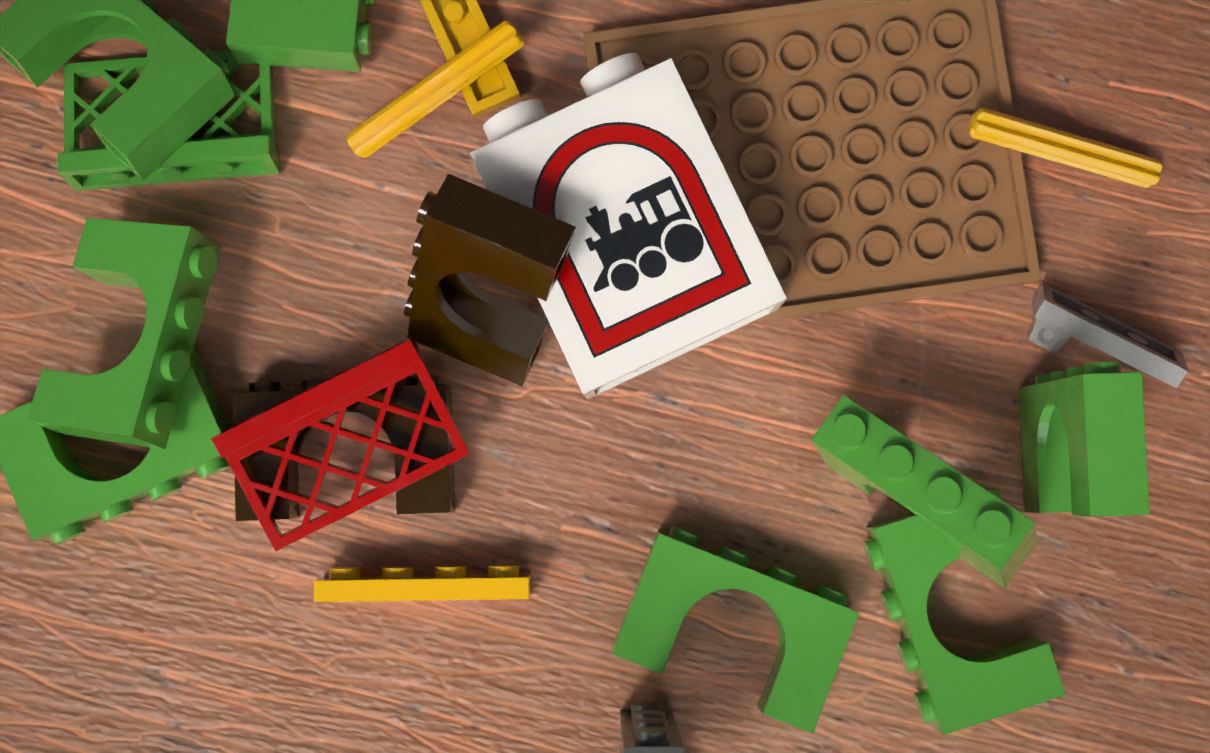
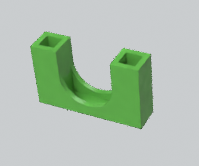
[0,0,235,181]
[226,0,377,72]
[27,218,221,450]
[0,346,230,545]
[1019,362,1150,517]
[811,395,1036,589]
[863,489,1066,735]
[611,526,859,734]

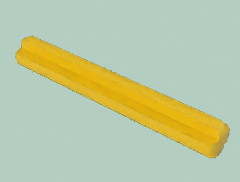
[346,20,524,158]
[968,107,1163,188]

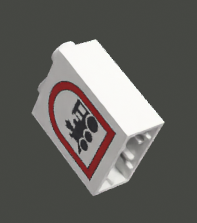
[470,53,787,400]

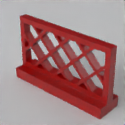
[211,336,470,552]

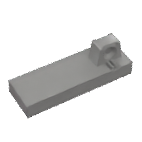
[1028,283,1188,388]

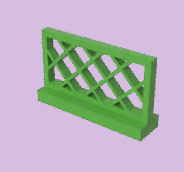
[58,50,280,191]

